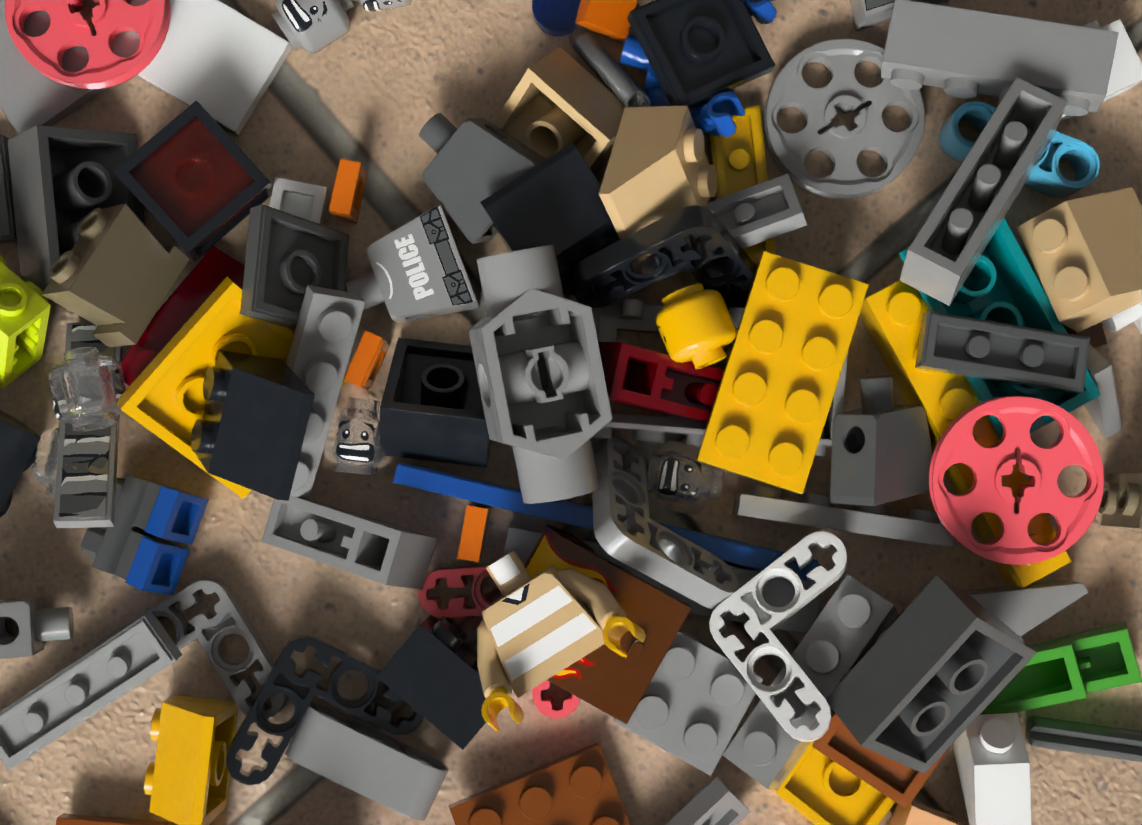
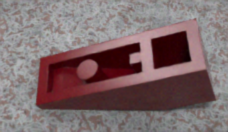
[113,246,245,386]
[598,342,724,423]

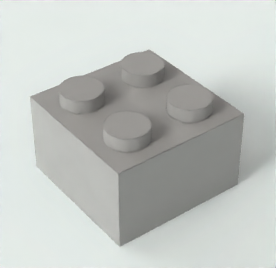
[613,629,764,776]

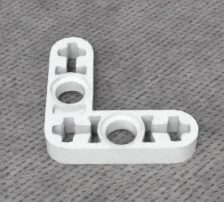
[709,531,847,742]

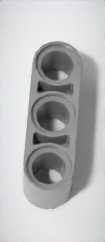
[285,702,449,820]

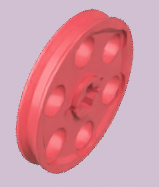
[4,0,170,90]
[928,396,1104,565]

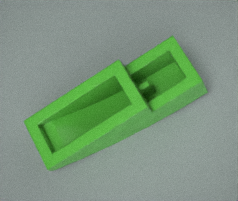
[980,622,1142,715]

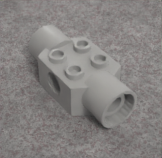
[468,245,612,504]

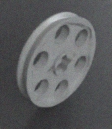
[764,39,925,199]

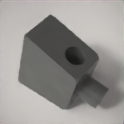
[419,113,546,244]
[830,375,933,506]

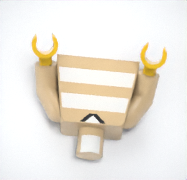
[477,550,646,732]

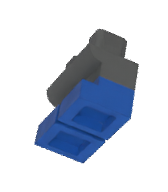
[80,475,209,595]

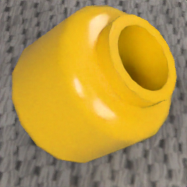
[655,283,737,369]

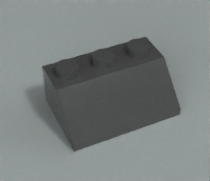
[8,125,145,299]
[826,575,1037,774]

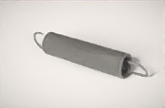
[569,25,650,107]

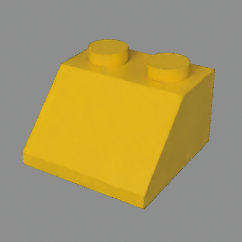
[144,695,238,825]

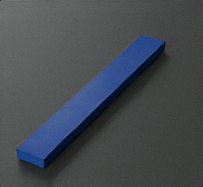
[393,462,821,581]

